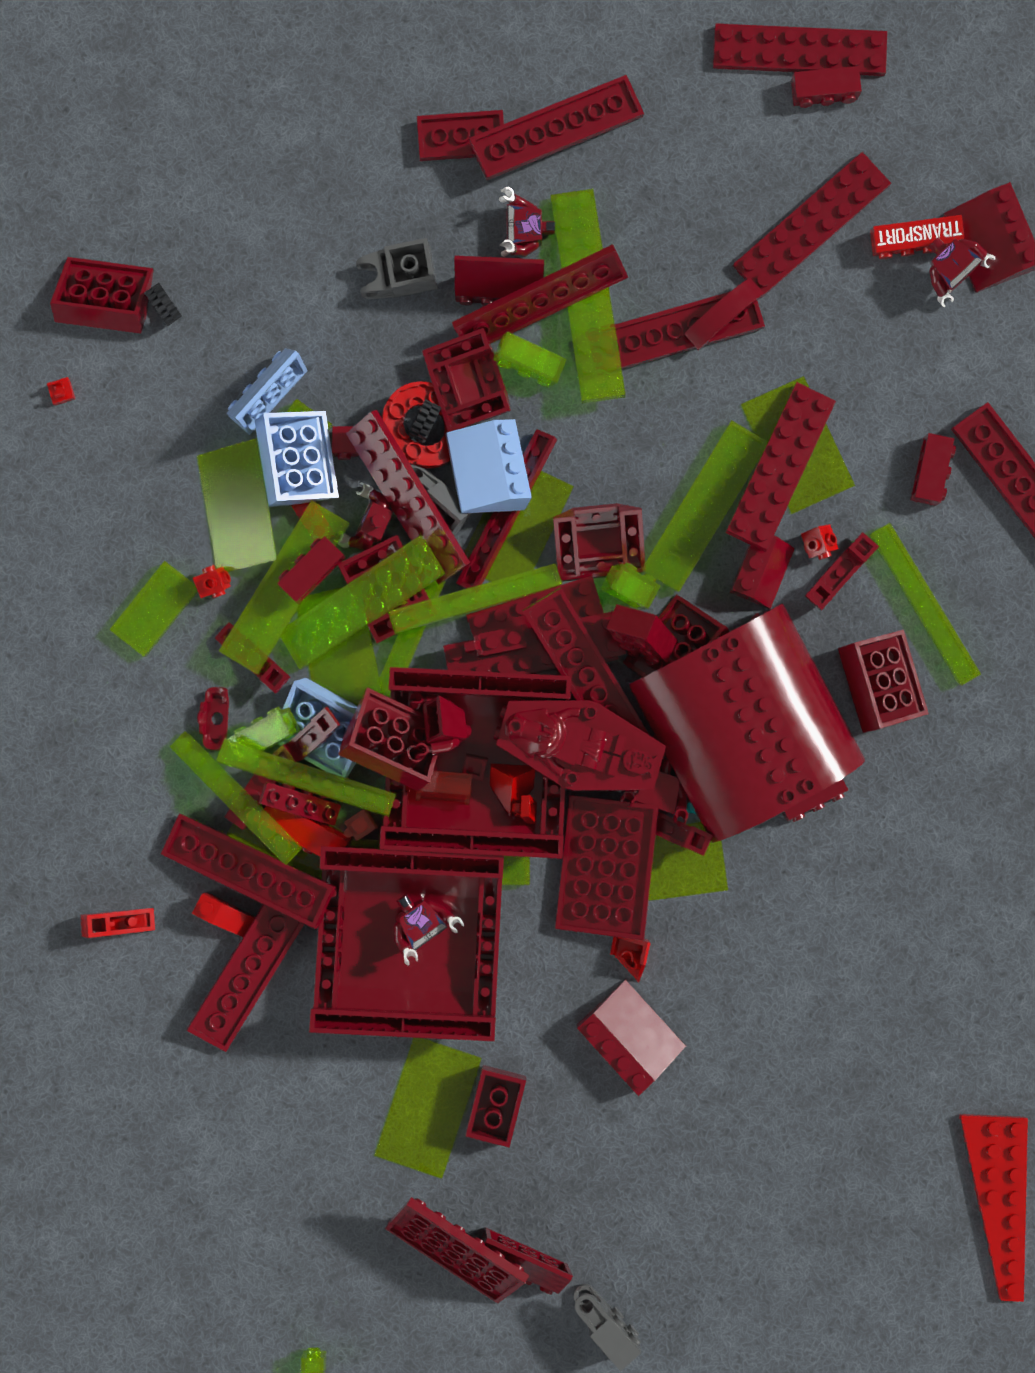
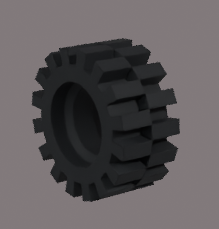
[144,283,182,326]
[408,399,441,443]

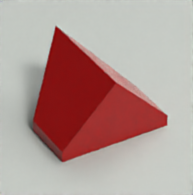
[490,763,535,816]
[610,936,650,982]

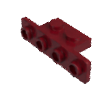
[259,782,341,826]

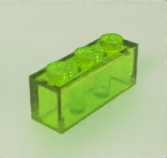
[493,332,567,387]
[227,707,301,763]

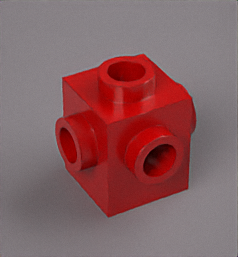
[801,524,839,560]
[193,565,231,598]

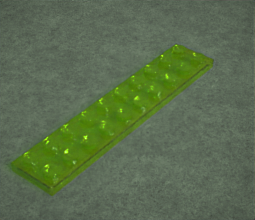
[550,189,626,404]

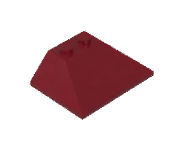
[422,328,511,432]
[553,503,646,581]
[338,535,437,644]

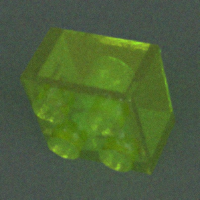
[600,563,661,610]

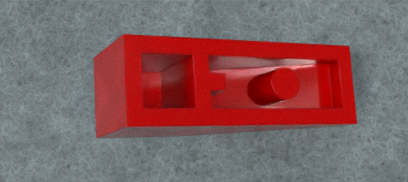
[192,892,255,937]
[80,908,155,938]

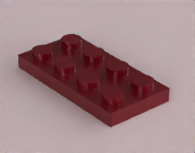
[417,110,504,161]

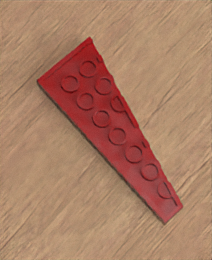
[959,1114,1028,1302]

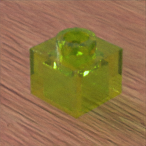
[301,1347,326,1373]

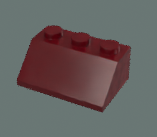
[729,535,795,609]

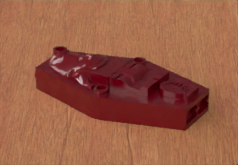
[493,700,666,790]

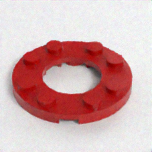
[381,382,451,469]

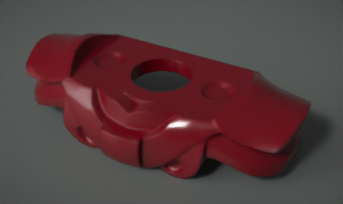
[197,687,229,751]

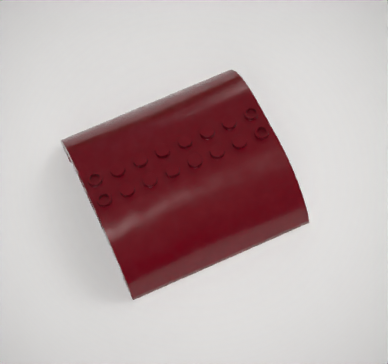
[629,603,865,843]
[380,667,571,859]
[309,846,504,1041]

